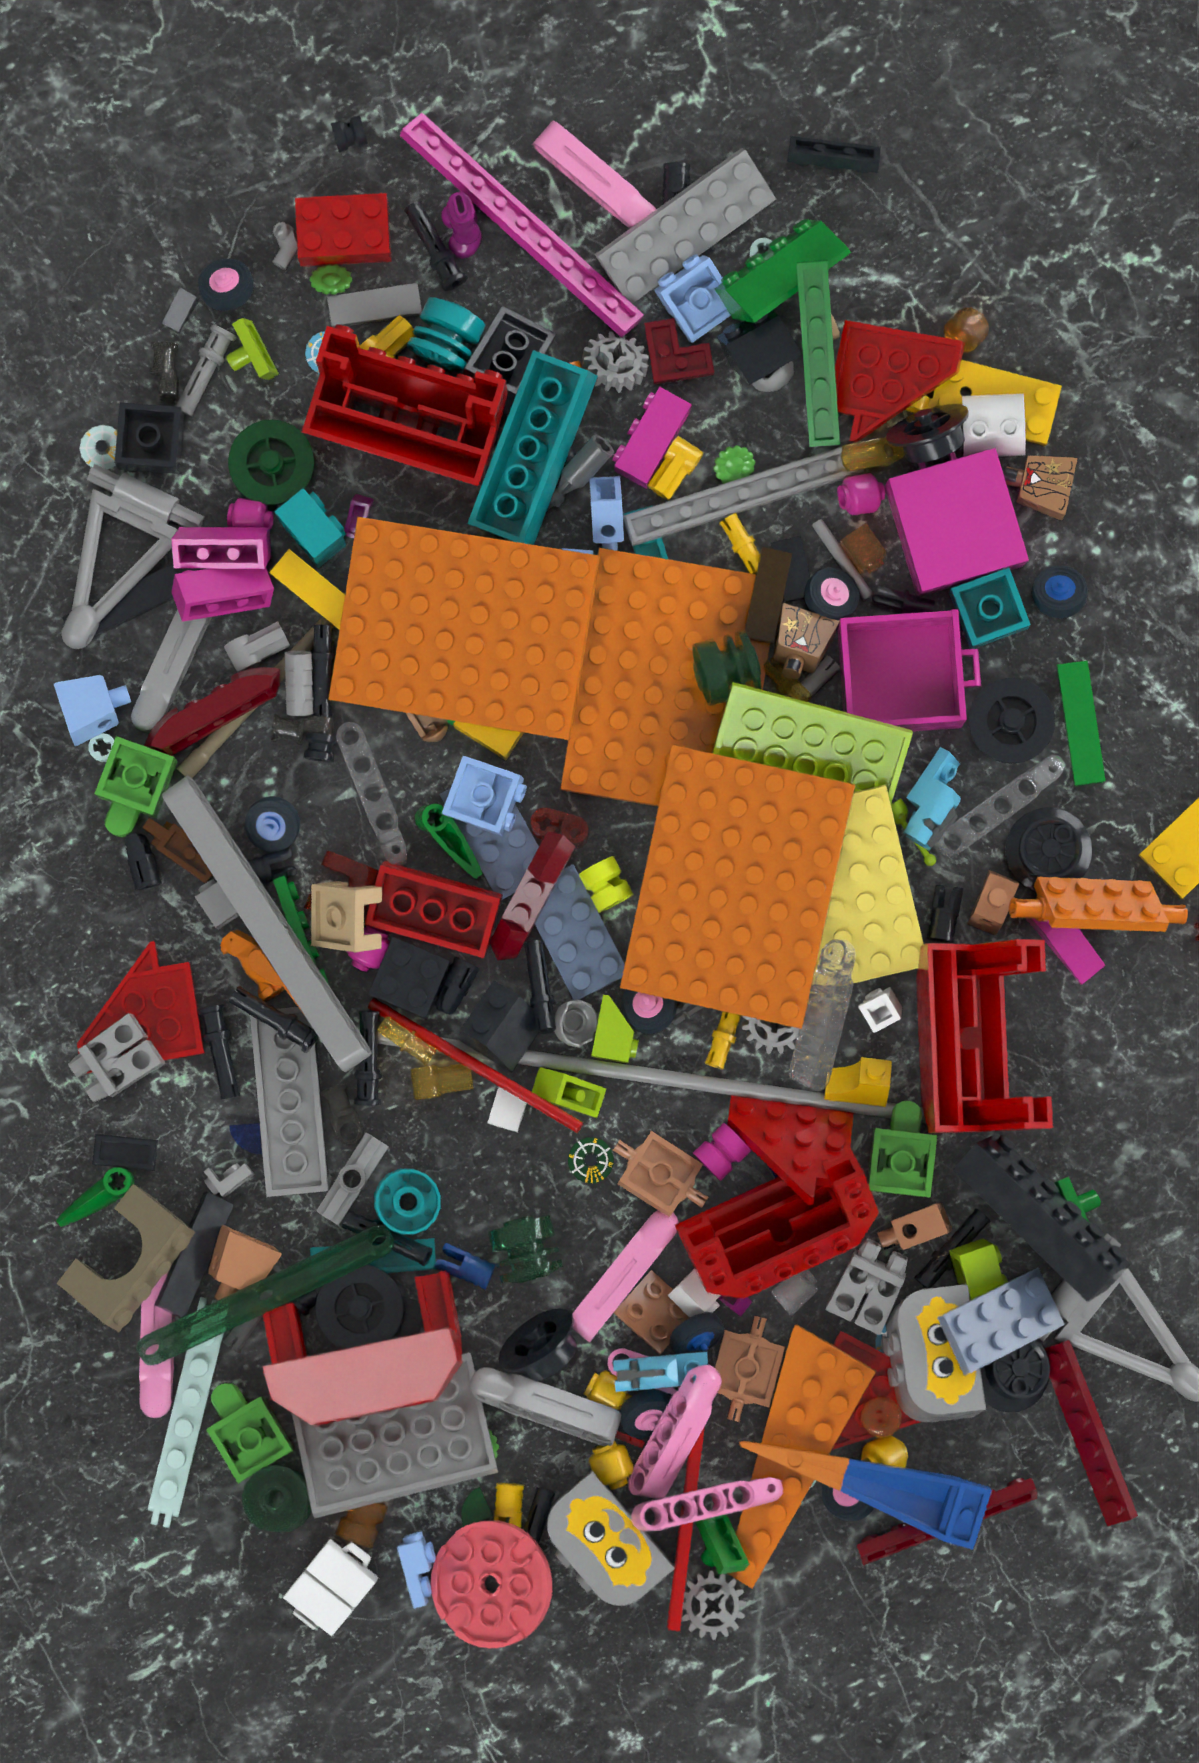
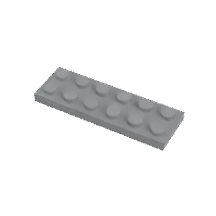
[594,148,776,304]
[250,1007,329,1197]

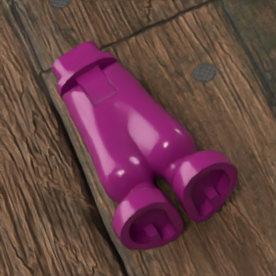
[441,192,482,259]

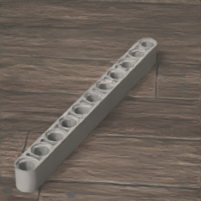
[162,775,372,1072]

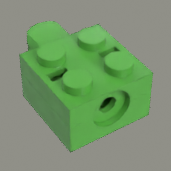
[95,736,178,837]
[867,1101,937,1198]
[206,1383,295,1483]

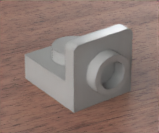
[204,1163,255,1197]

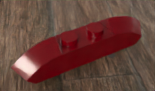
[144,667,280,756]
[490,831,575,961]

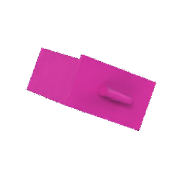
[884,448,1029,597]
[837,609,981,731]

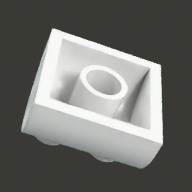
[962,394,1025,457]

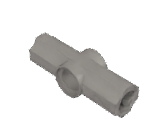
[316,1132,389,1225]

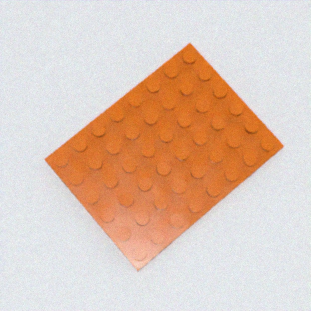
[329,517,600,740]
[560,548,770,807]
[620,745,856,1029]

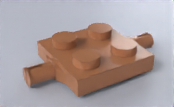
[613,1131,708,1217]
[715,1316,785,1422]

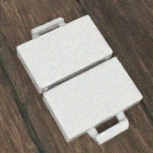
[283,1539,378,1636]

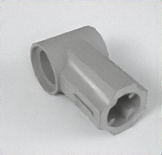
[224,622,290,673]

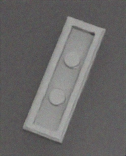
[327,283,422,328]

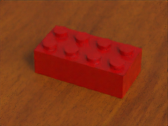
[364,861,503,958]

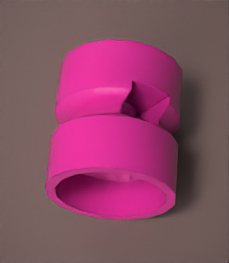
[693,1123,752,1181]

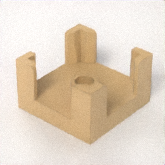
[311,881,382,952]

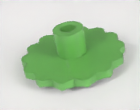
[310,264,352,295]
[713,445,756,484]

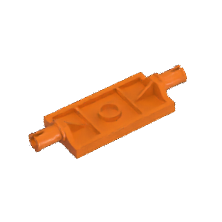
[1009,877,1188,932]

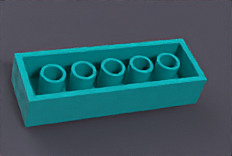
[467,350,598,545]

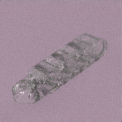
[336,722,407,866]
[937,755,1066,857]
[789,939,856,1091]

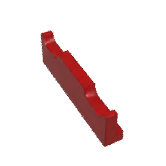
[615,1430,645,1448]

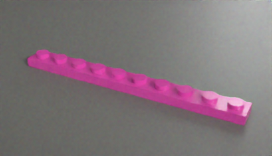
[400,113,644,338]

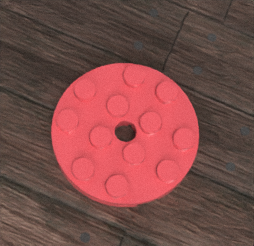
[431,1520,552,1648]

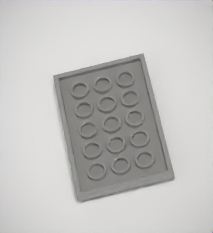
[292,1353,498,1518]

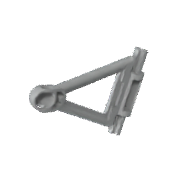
[62,464,205,649]
[1039,1233,1199,1402]

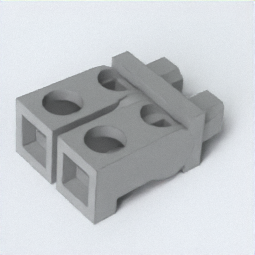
[68,1013,166,1102]
[826,1238,908,1335]

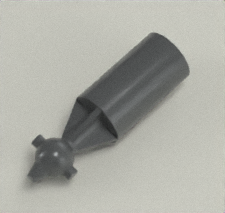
[548,435,614,509]

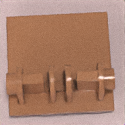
[613,1270,689,1355]

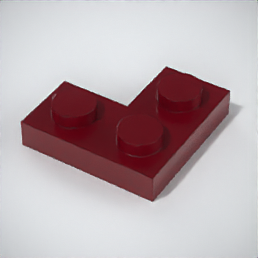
[644,318,714,385]

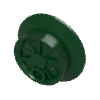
[228,420,314,505]

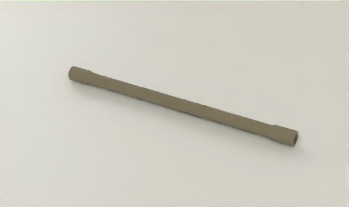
[176,592,346,778]

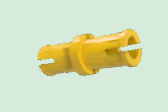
[719,513,760,574]
[705,1011,741,1070]

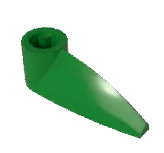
[415,804,483,879]
[56,1167,134,1227]

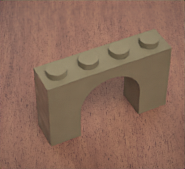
[57,1184,196,1332]

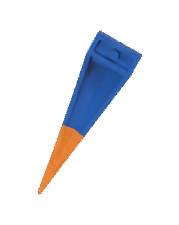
[739,1441,992,1550]

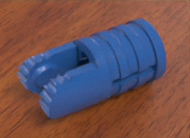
[434,1243,496,1290]

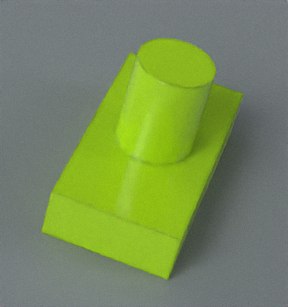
[226,318,279,380]

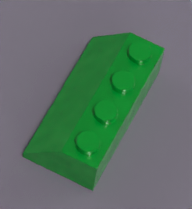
[715,219,851,323]

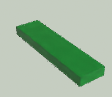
[1056,660,1106,787]

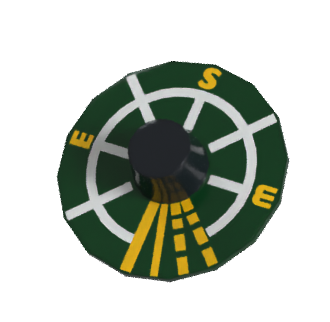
[568,1137,614,1183]

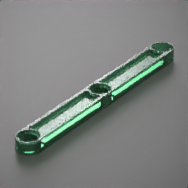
[136,1225,395,1366]

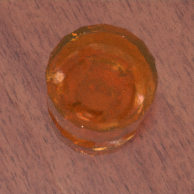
[335,1502,388,1548]

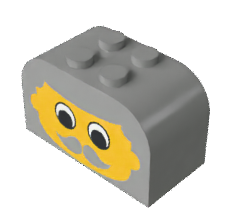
[883,1285,986,1422]
[547,1470,675,1606]

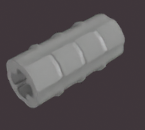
[284,650,313,716]

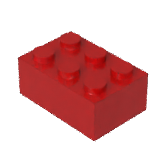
[295,193,391,267]

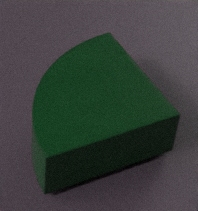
[461,1487,493,1527]

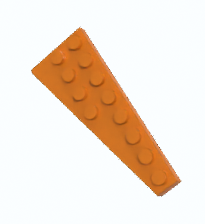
[726,1324,876,1588]

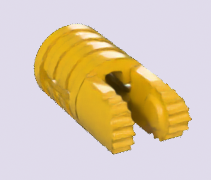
[494,1483,524,1528]

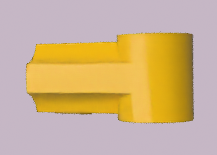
[360,315,416,359]
[648,436,704,501]

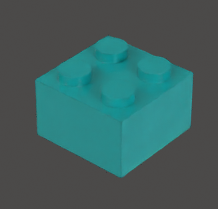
[275,488,346,568]
[949,568,1031,649]

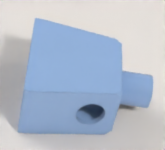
[590,476,624,551]
[54,675,131,746]

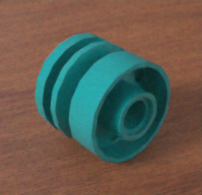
[406,297,486,373]
[374,1168,441,1234]

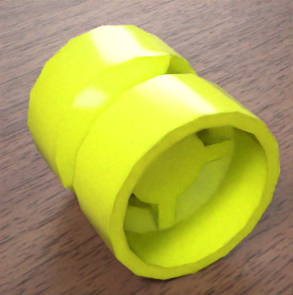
[579,856,634,913]

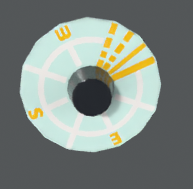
[80,425,117,470]

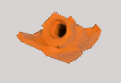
[220,929,305,1016]

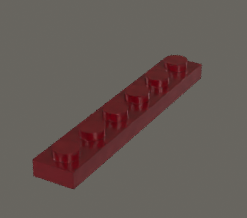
[1044,1340,1138,1527]
[856,1478,1038,1566]

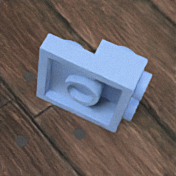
[654,254,731,343]
[442,755,527,837]
[397,1531,436,1609]

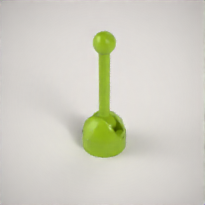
[891,798,936,866]

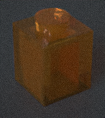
[840,523,887,575]

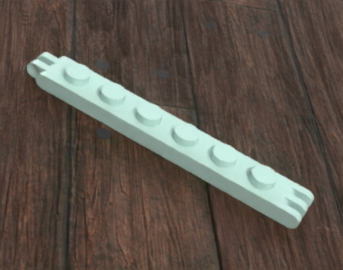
[148,1297,231,1528]

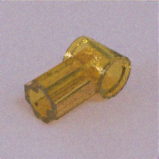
[841,436,905,472]
[410,1064,474,1100]

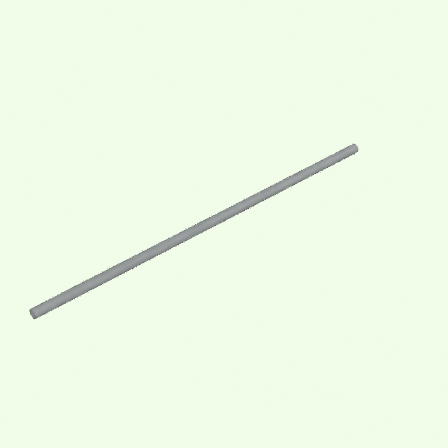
[378,1028,926,1124]

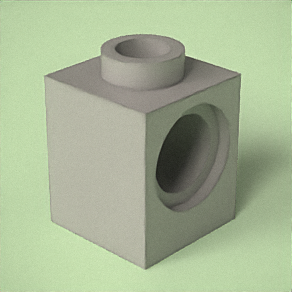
[195,879,239,930]

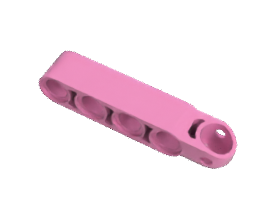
[533,121,656,229]
[572,1210,679,1342]
[139,1264,175,1418]
[628,1365,722,1499]
[631,1477,783,1531]

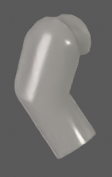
[273,222,297,270]

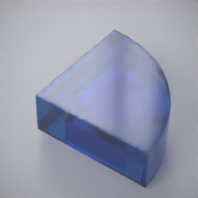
[229,1123,262,1154]

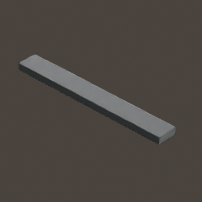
[623,443,864,546]

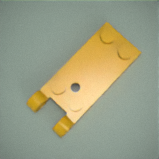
[905,360,1062,446]
[1139,798,1199,899]

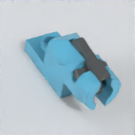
[903,747,961,850]
[613,1352,708,1392]

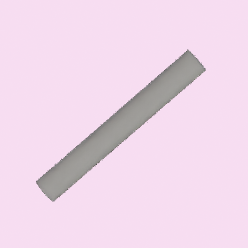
[812,519,873,601]

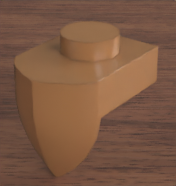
[406,713,448,742]

